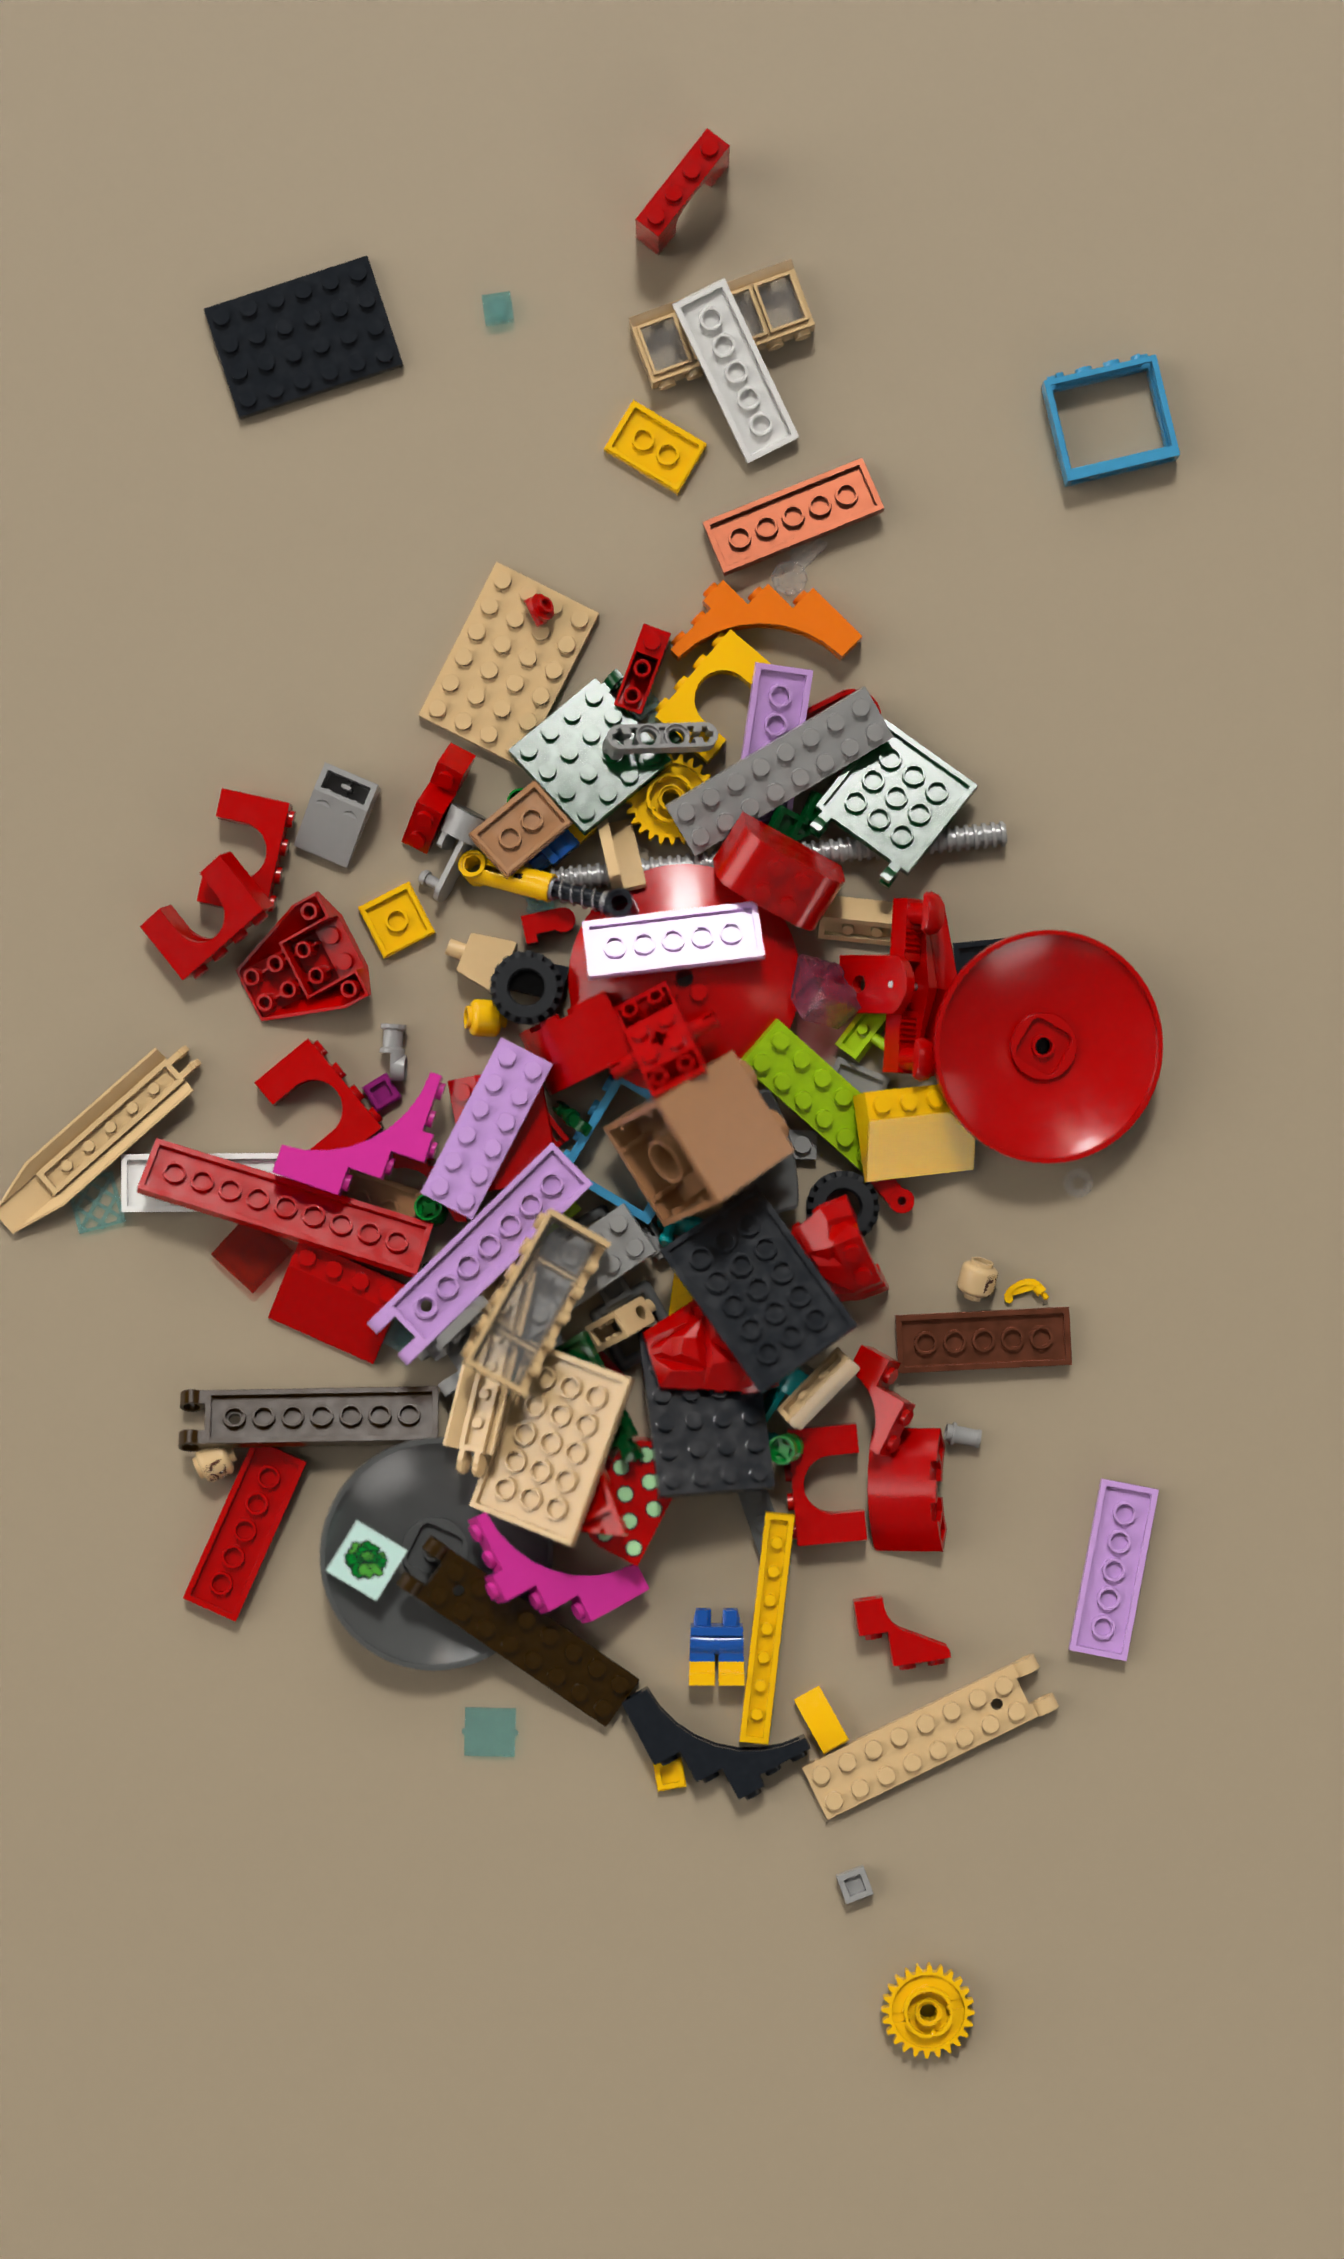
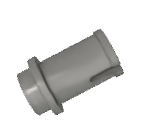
[643,1222,664,1261]
[944,1422,982,1448]

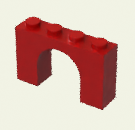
[635,128,730,255]
[197,788,296,914]
[140,851,274,980]
[254,1038,384,1151]
[784,1422,867,1546]

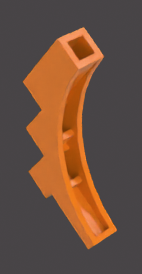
[670,580,862,662]

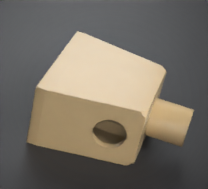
[445,933,518,991]
[584,1296,656,1353]

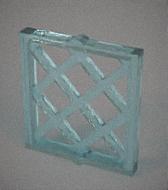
[70,1171,126,1234]

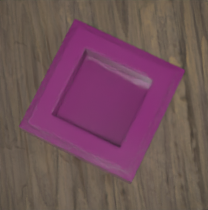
[362,1072,402,1112]

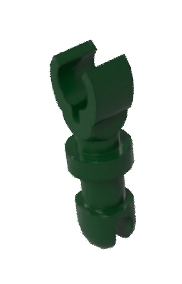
[552,1100,593,1137]

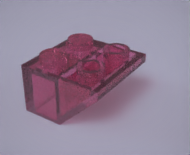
[790,954,861,1029]

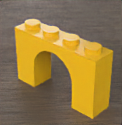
[655,629,771,765]

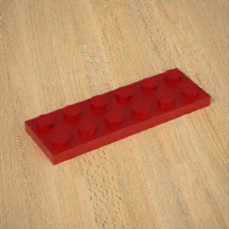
[183,1447,308,1622]

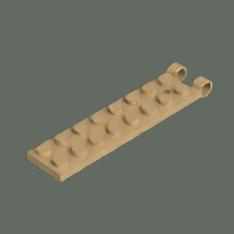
[802,1653,1059,1820]

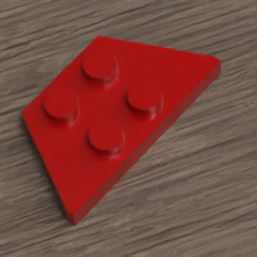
[580,1463,629,1536]

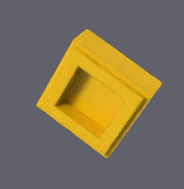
[653,1756,687,1792]

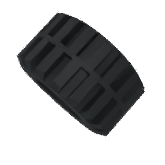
[490,951,564,1025]
[806,1171,880,1237]

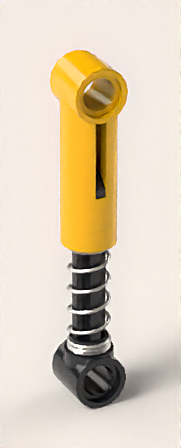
[458,850,639,918]

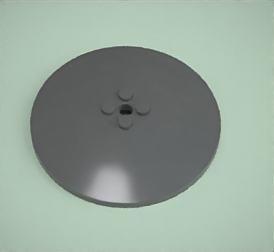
[319,1437,553,1671]

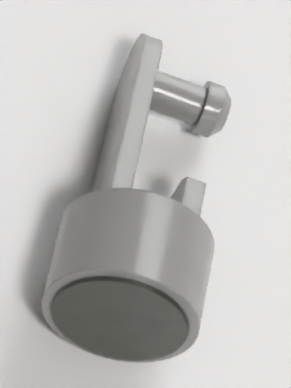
[418,803,487,902]

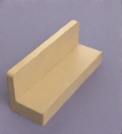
[597,818,647,891]
[818,896,893,946]
[777,1346,860,1430]

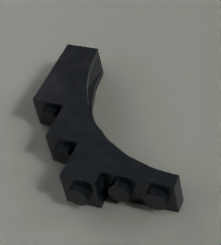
[622,1686,810,1800]

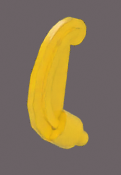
[1004,1278,1049,1303]

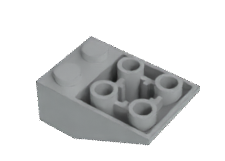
[294,762,381,868]

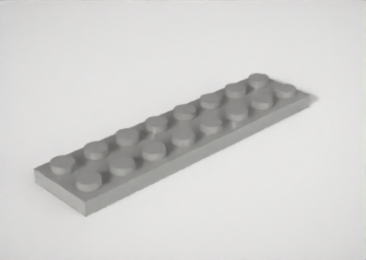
[665,687,894,856]

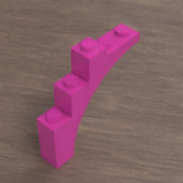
[272,1072,446,1196]
[467,1512,649,1624]

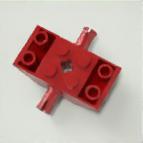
[608,980,721,1100]

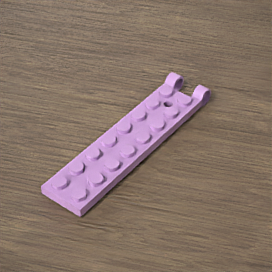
[367,1142,593,1366]

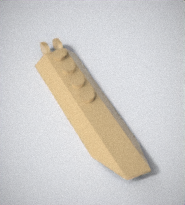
[0,1045,202,1234]
[443,1245,540,1477]

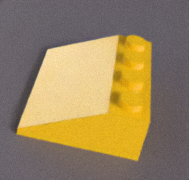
[853,1084,975,1182]

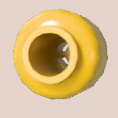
[463,999,507,1037]

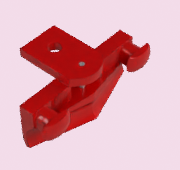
[836,891,957,1081]

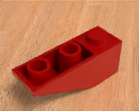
[614,623,671,715]

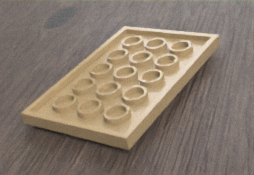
[418,561,599,768]
[469,1340,635,1547]

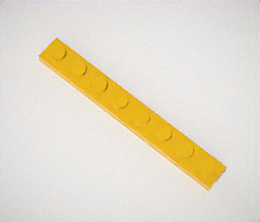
[739,1511,795,1745]

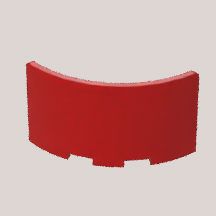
[519,991,632,1096]
[868,1428,947,1552]

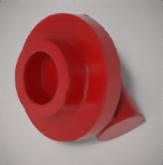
[524,593,554,627]

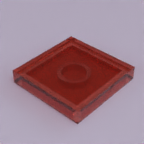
[211,1224,293,1293]

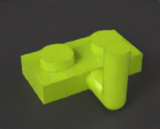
[835,1014,886,1062]

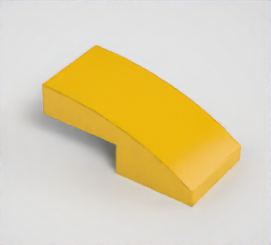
[794,1686,849,1754]

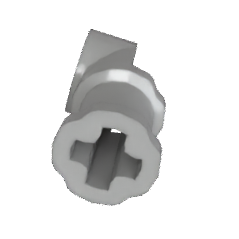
[379,1024,407,1081]

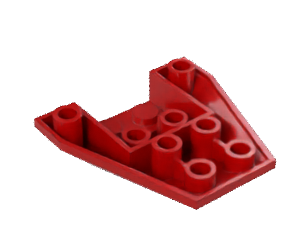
[235,891,371,1021]

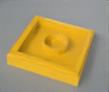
[358,881,436,959]

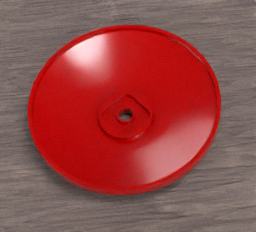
[568,864,801,1091]
[932,930,1163,1164]

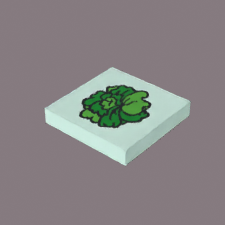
[326,1520,407,1601]

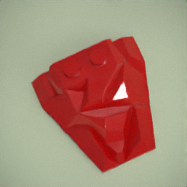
[791,1194,889,1302]
[642,1299,779,1394]

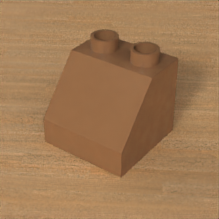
[603,1050,795,1227]

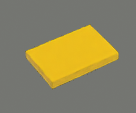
[604,400,707,495]

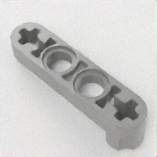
[602,722,718,760]

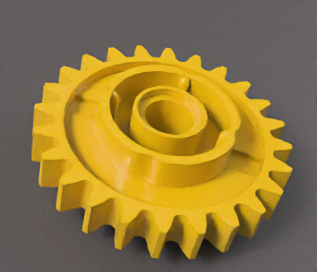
[625,754,711,846]
[881,1962,975,2059]

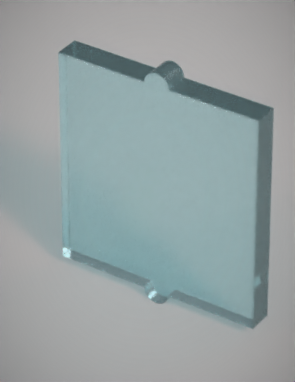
[462,1707,518,1757]

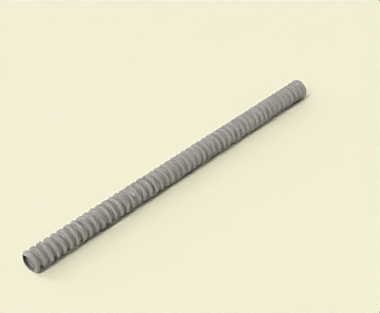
[549,821,1007,889]

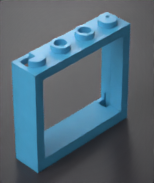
[1041,353,1180,487]
[563,1074,655,1225]

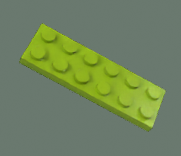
[741,1018,863,1173]

